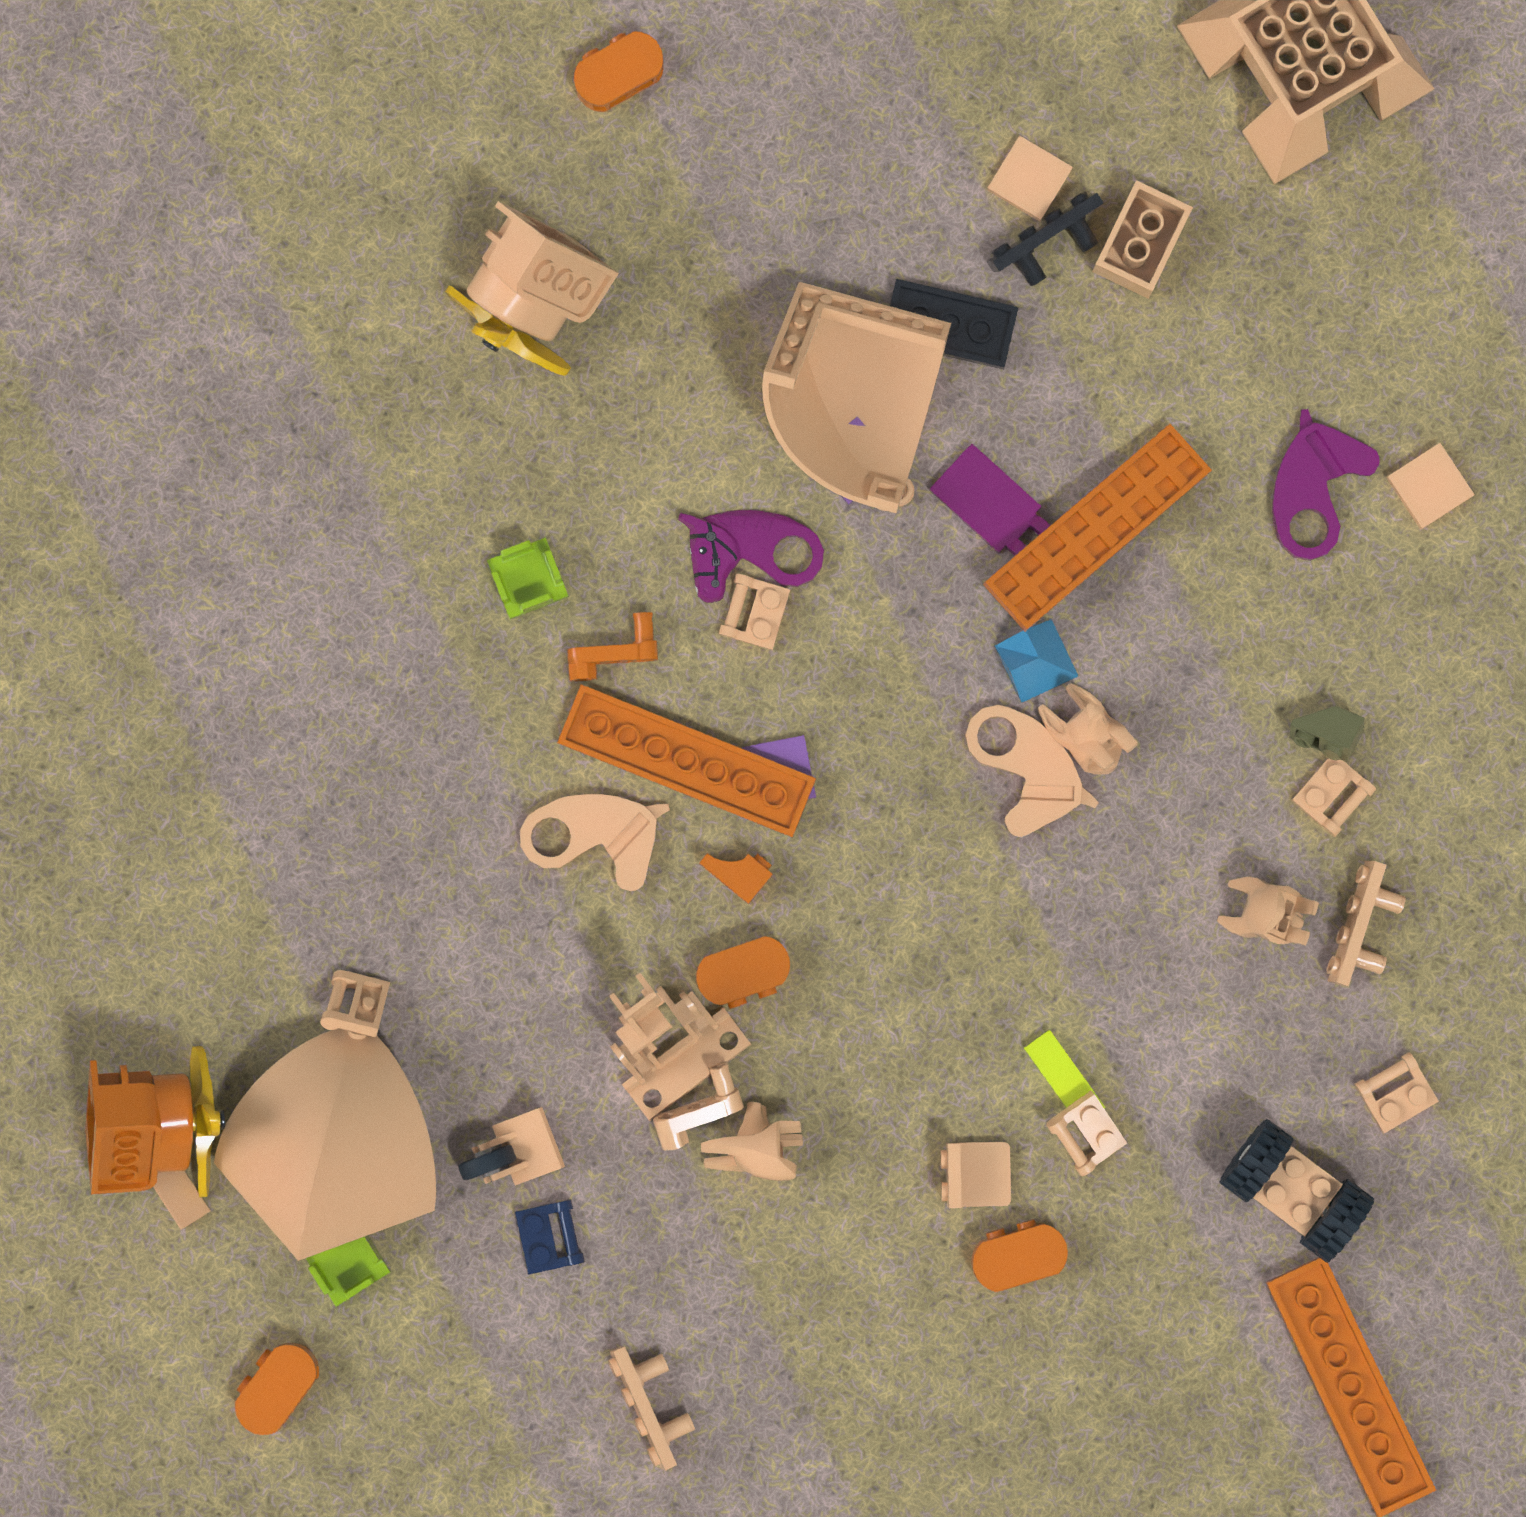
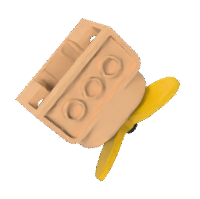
[445,201,619,376]

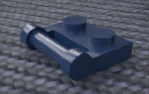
[515,1199,585,1275]

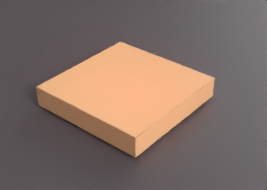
[987,135,1073,222]
[1386,443,1475,530]

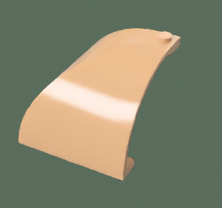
[762,282,951,513]
[214,1028,436,1261]

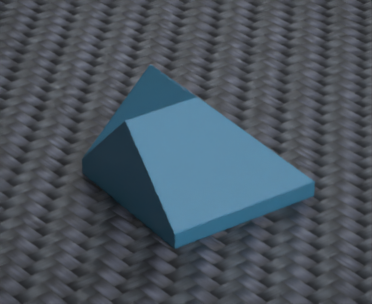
[995,619,1078,703]

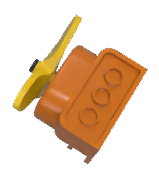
[85,1046,225,1198]

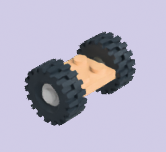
[1219,1119,1374,1263]

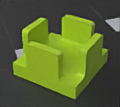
[487,537,569,620]
[306,1235,391,1307]

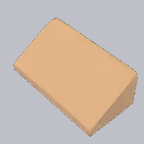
[153,1171,211,1230]

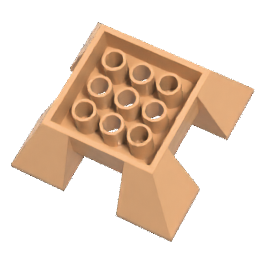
[1177,0,1435,185]

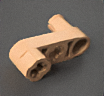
[653,1062,744,1151]

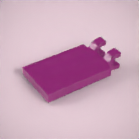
[929,443,1051,556]

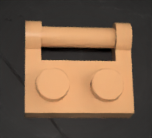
[718,574,790,651]
[1291,758,1377,837]
[320,970,390,1037]
[1354,1052,1439,1134]
[1046,1091,1127,1176]

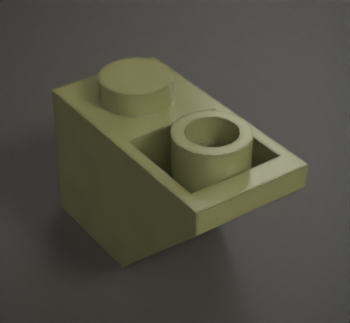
[1290,706,1365,762]

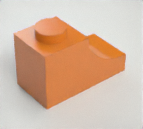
[699,853,773,904]

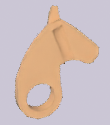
[965,705,1099,838]
[520,794,670,891]

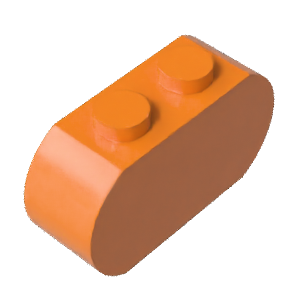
[574,31,664,112]
[696,936,790,1009]
[971,1219,1068,1292]
[235,1343,319,1435]

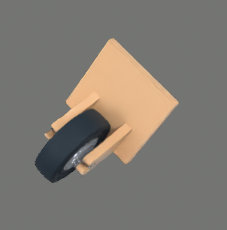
[458,1107,565,1185]

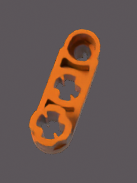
[567,612,658,681]

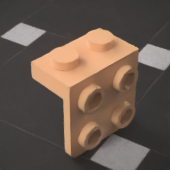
[940,1142,1011,1208]

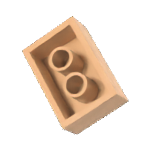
[1092,180,1193,299]

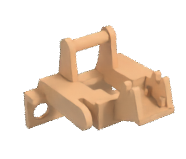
[609,973,752,1121]

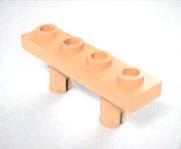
[1327,861,1406,986]
[608,1346,695,1471]

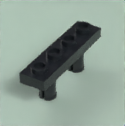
[987,191,1104,286]

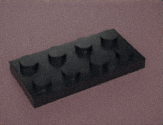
[890,279,1019,370]

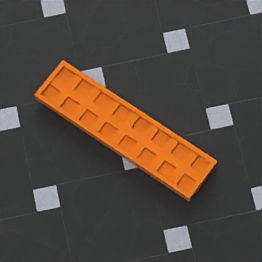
[983,424,1212,632]

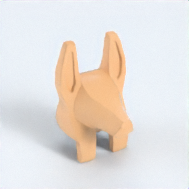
[1038,683,1138,774]
[1217,877,1319,946]
[701,1102,803,1181]

